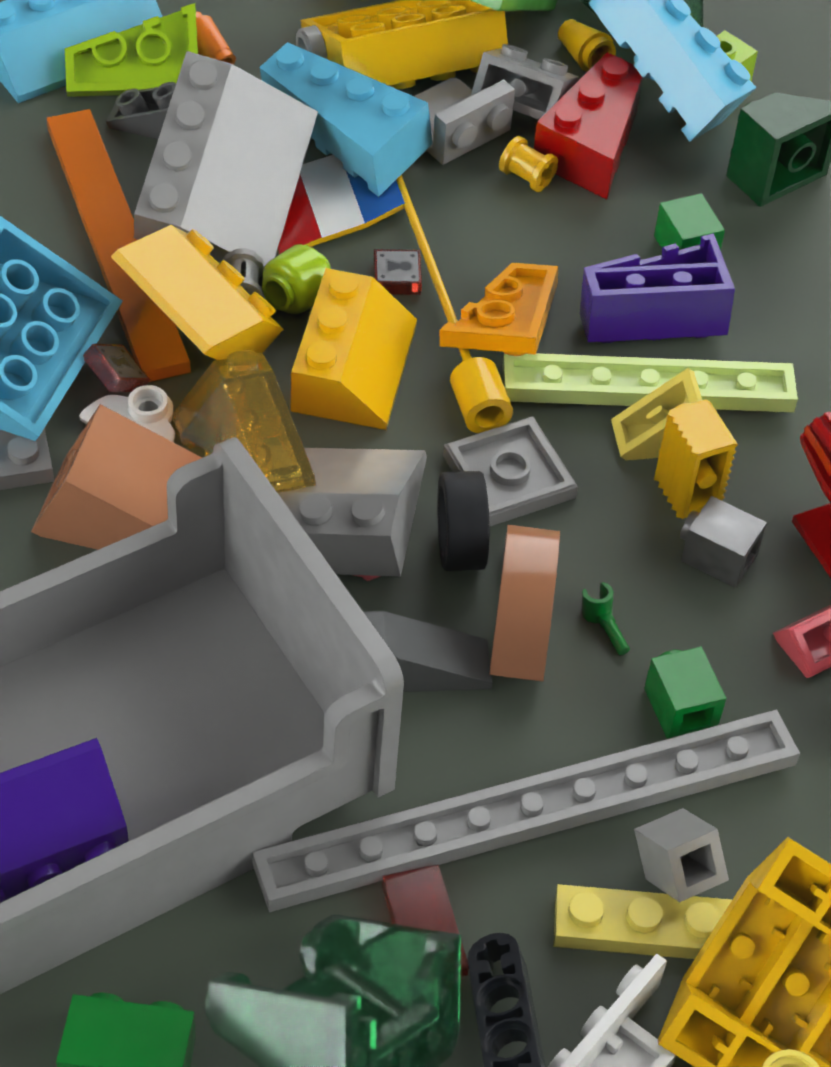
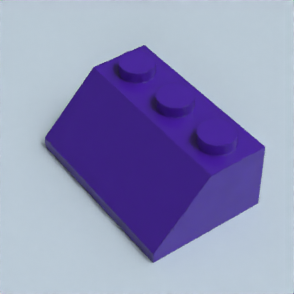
[0,738,129,903]

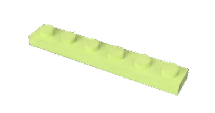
[502,353,798,413]

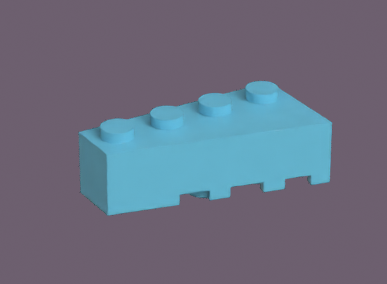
[588,0,757,142]
[259,42,433,197]

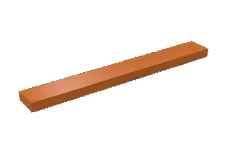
[46,109,191,383]

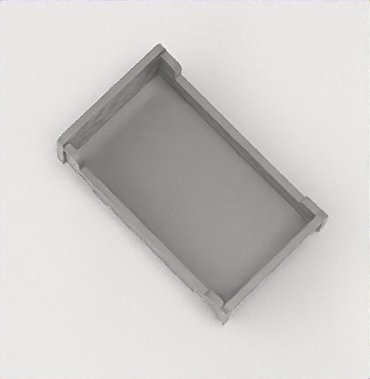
[0,437,404,994]

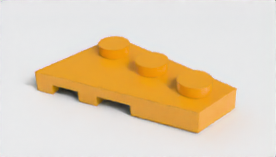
[439,263,558,356]

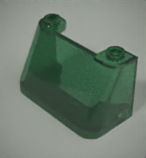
[205,914,461,1067]

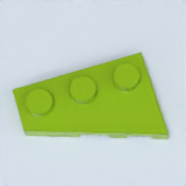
[64,3,198,97]

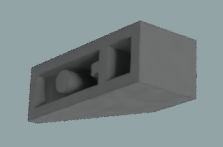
[364,611,492,692]

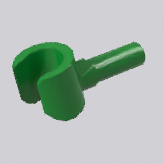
[581,582,630,656]

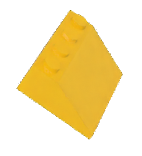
[300,0,508,89]

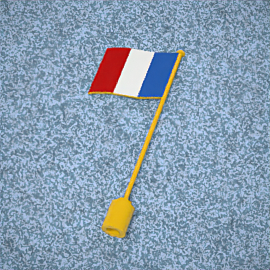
[277,155,513,434]

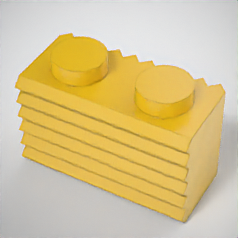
[654,399,738,519]

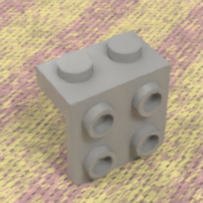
[414,78,515,165]

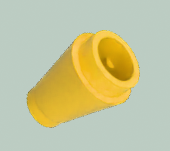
[558,19,616,72]

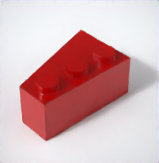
[534,52,643,200]

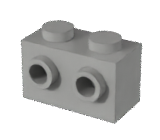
[471,44,579,119]

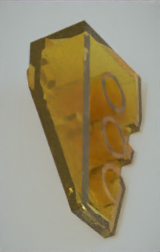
[171,350,316,493]

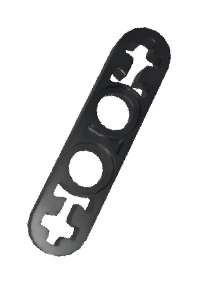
[468,933,546,1067]

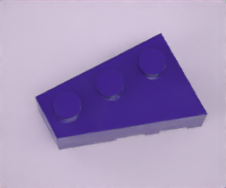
[579,233,735,343]

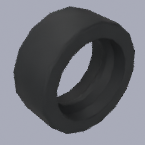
[437,471,490,571]

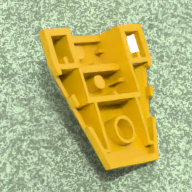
[657,837,831,1067]

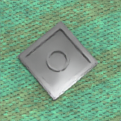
[443,416,578,526]

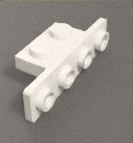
[548,954,676,1067]

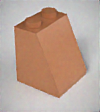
[31,404,202,550]

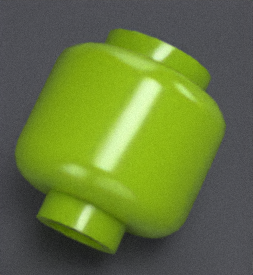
[262,244,331,315]

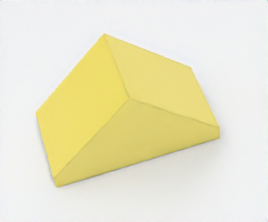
[611,368,702,461]

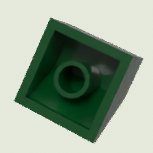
[726,92,831,207]

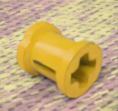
[499,136,558,192]

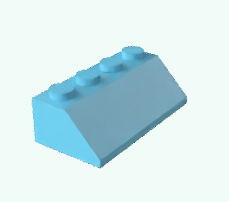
[0,0,162,103]

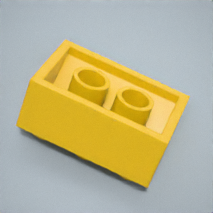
[111,225,284,372]
[291,268,417,430]

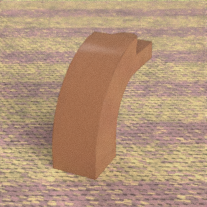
[489,525,560,682]

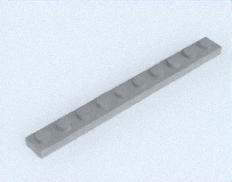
[252,709,800,912]

